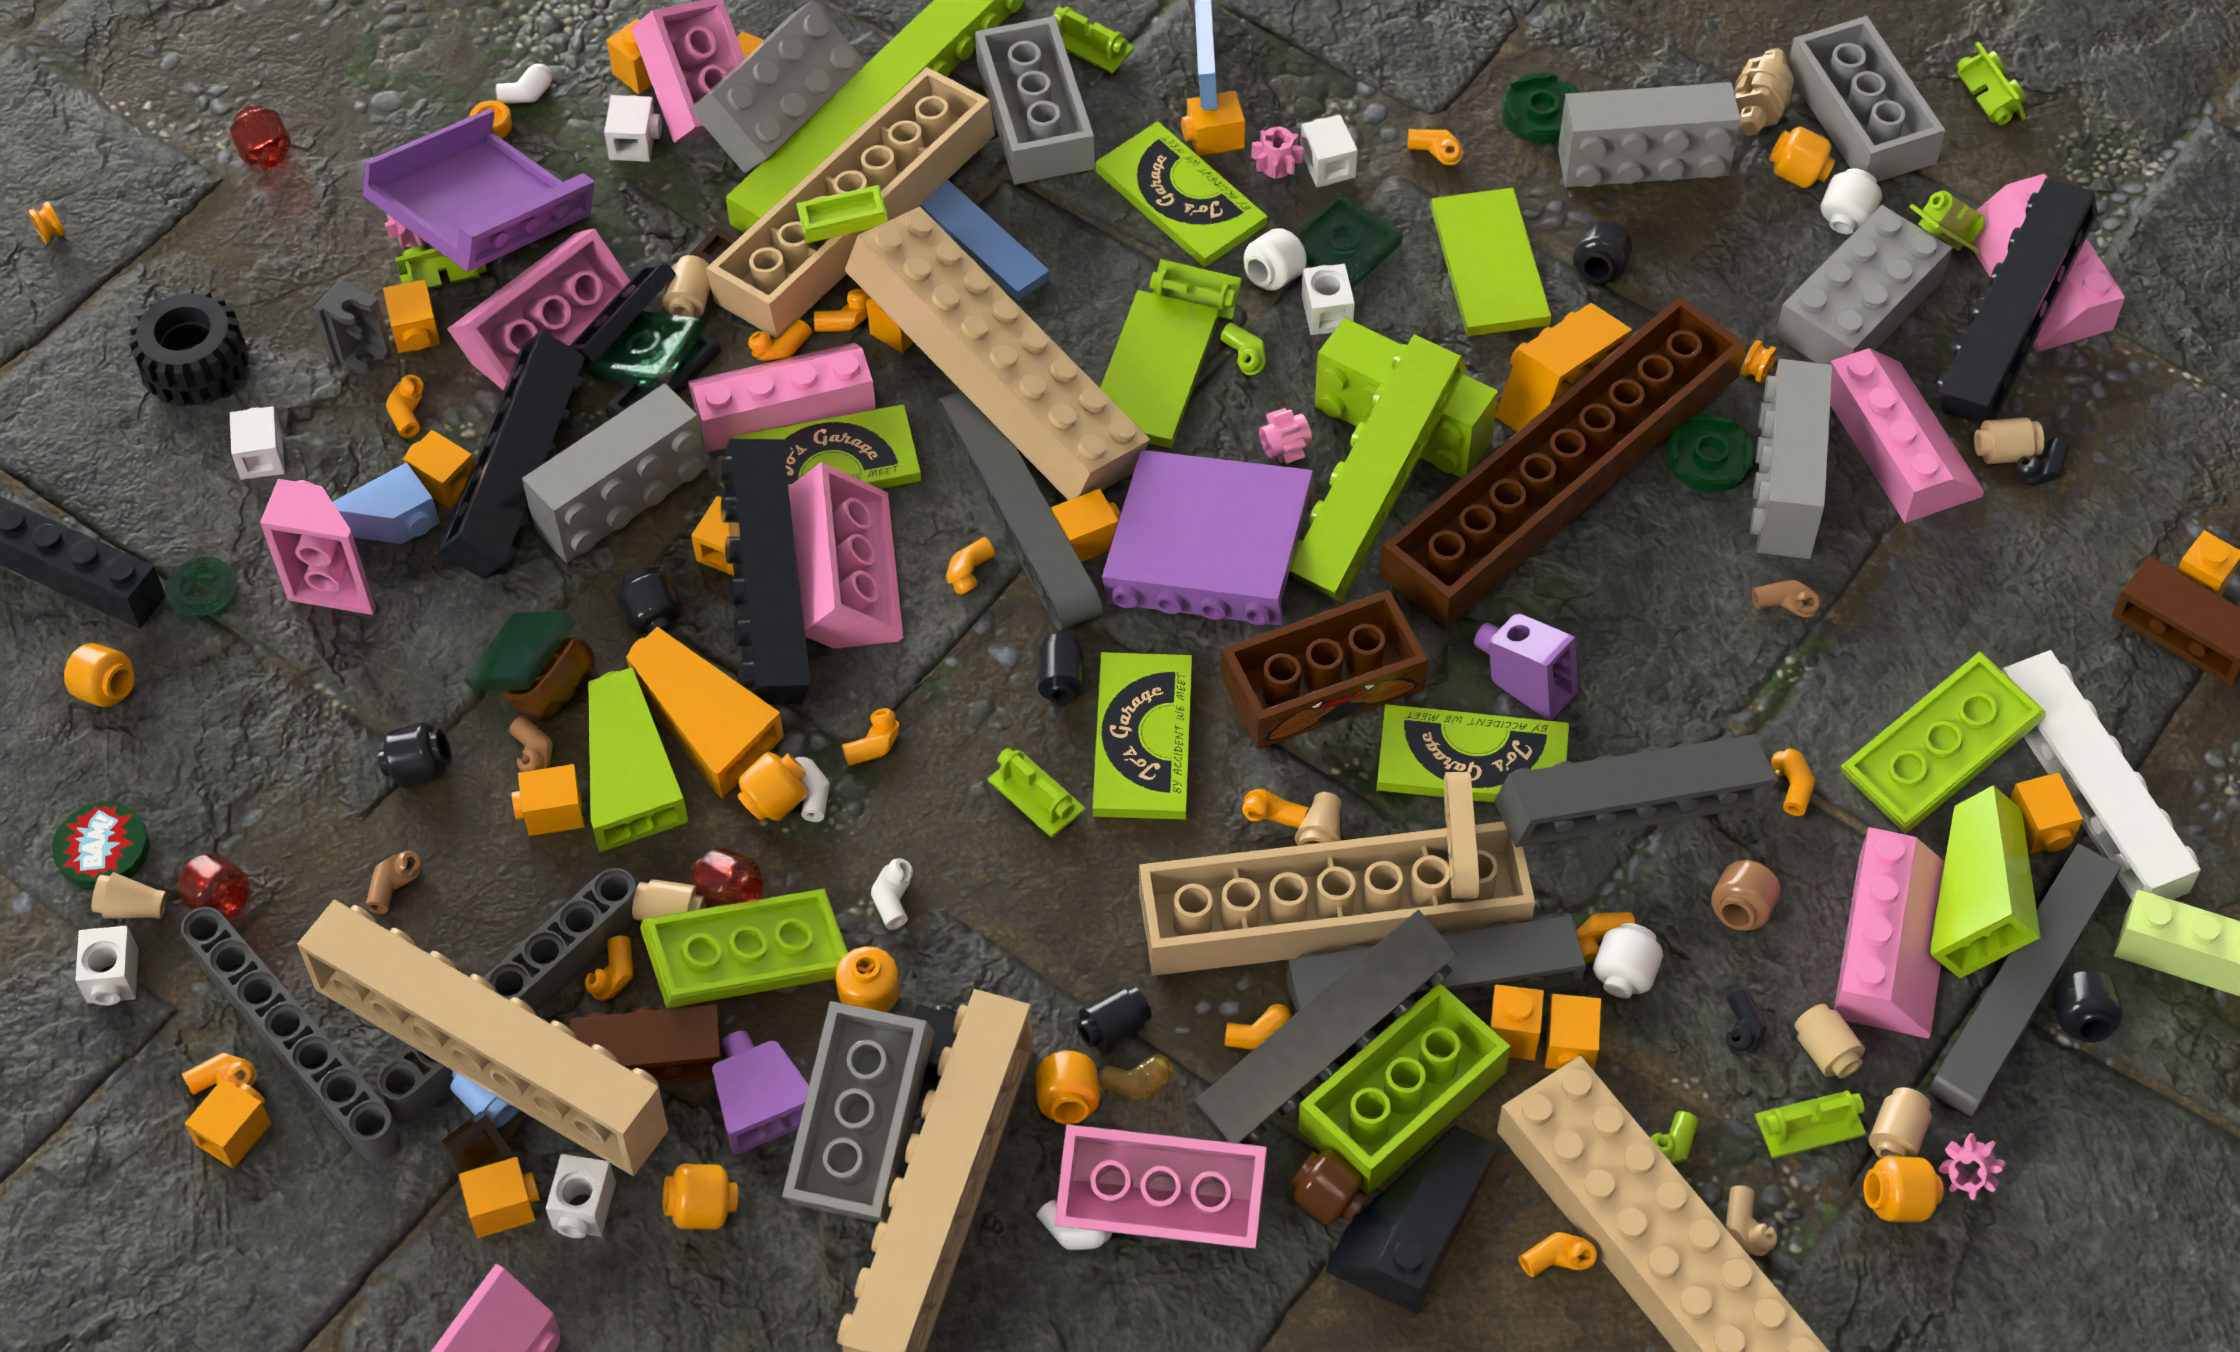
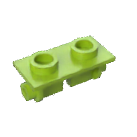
[1052,6,1135,74]
[1957,41,2027,125]
[1910,191,1985,254]
[395,246,487,290]
[1150,259,1242,320]
[988,748,1085,838]
[1755,1090,1866,1159]

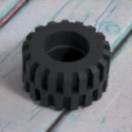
[129,289,249,406]

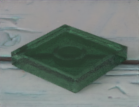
[1293,192,1403,290]
[588,311,705,388]
[463,610,576,691]

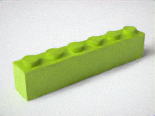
[1290,334,1467,603]

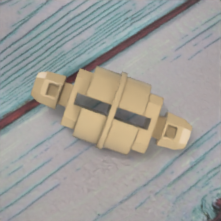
[1734,48,1795,136]

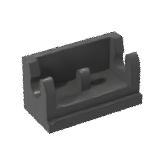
[313,279,393,373]

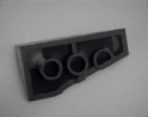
[1326,1125,1499,1314]

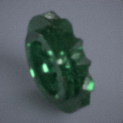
[165,557,239,622]

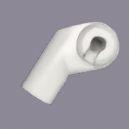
[496,64,552,104]
[795,757,830,822]
[871,858,913,930]
[1037,1200,1112,1250]

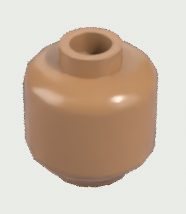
[1711,860,1781,931]

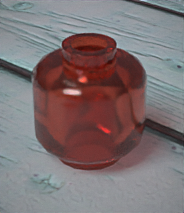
[229,105,291,169]
[692,847,764,908]
[177,852,250,920]

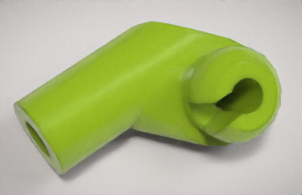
[1220,322,1266,375]
[1650,1111,1699,1165]

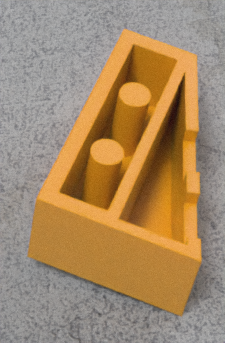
[1495,303,1632,432]

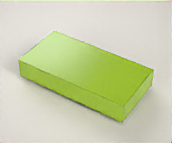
[796,185,888,243]

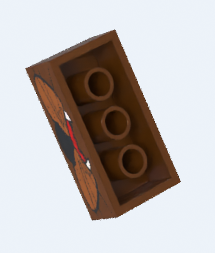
[1221,590,1428,750]

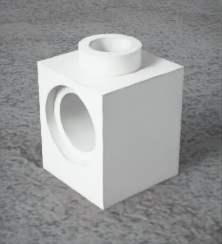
[1300,115,1358,187]
[1302,264,1355,335]
[230,406,285,480]
[75,926,139,1006]
[546,1154,616,1238]

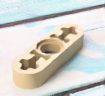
[1444,772,1479,898]

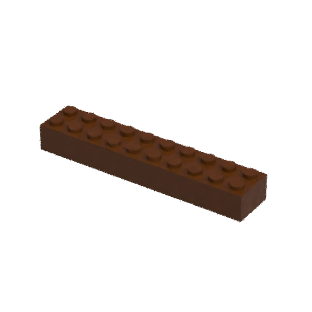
[1380,296,1746,628]

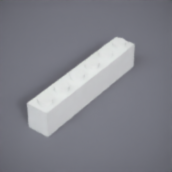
[2002,650,2201,900]

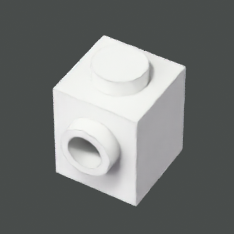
[604,95,662,162]

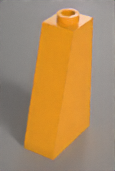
[626,627,784,799]

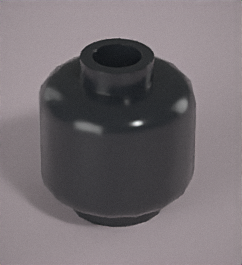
[1573,221,1632,284]
[616,567,683,634]
[378,722,452,788]
[2053,970,2123,1043]

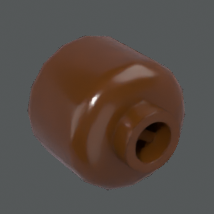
[1289,1149,1366,1225]

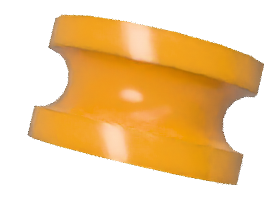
[28,202,66,244]
[1741,340,1778,384]

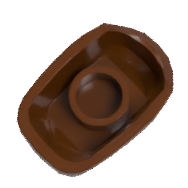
[503,637,595,719]

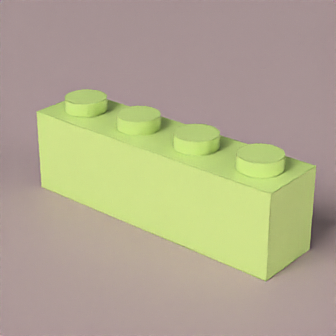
[2114,889,2240,996]

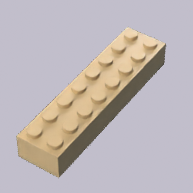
[706,67,995,338]
[844,206,1151,501]
[1139,821,1535,976]
[297,899,669,1177]
[837,989,1033,1352]
[1497,1055,1830,1352]

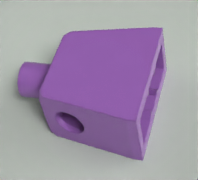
[1474,614,1578,721]
[712,1031,809,1156]

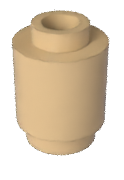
[662,255,711,320]
[1974,417,2044,464]
[632,879,706,921]
[1794,1004,1865,1078]
[1869,1087,1932,1159]

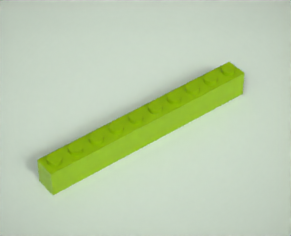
[726,0,1024,233]

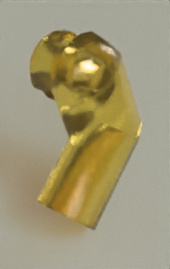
[1099,1054,1172,1099]

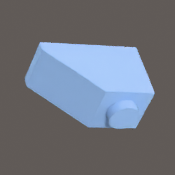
[333,463,440,544]

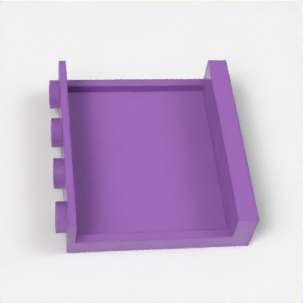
[363,108,595,272]
[1102,450,1316,626]

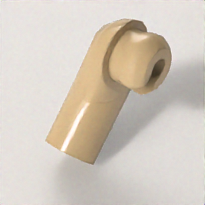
[1726,1186,1777,1256]

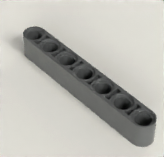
[936,390,1103,631]
[1928,843,2122,1117]
[377,868,636,1121]
[181,907,400,1162]

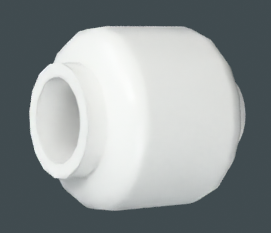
[1820,169,1882,234]
[1244,228,1306,290]
[1593,923,1663,998]

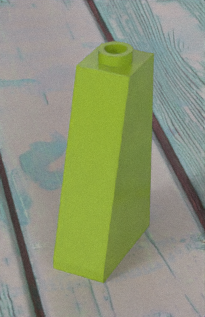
[588,667,689,852]
[1930,785,2041,979]

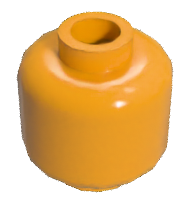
[1769,127,1835,189]
[64,643,134,707]
[737,752,807,822]
[835,946,900,1013]
[1034,1051,1100,1125]
[1864,1156,1944,1222]
[663,1164,738,1230]

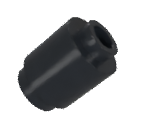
[1038,633,1084,704]
[1076,986,1152,1052]

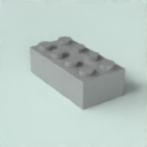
[690,0,866,173]
[975,16,1095,185]
[1788,16,1946,182]
[1558,82,1741,187]
[1775,205,1952,364]
[1750,359,1832,559]
[522,383,707,563]
[782,1001,935,1223]

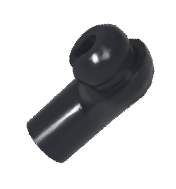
[2016,438,2069,486]
[1725,988,1767,1056]

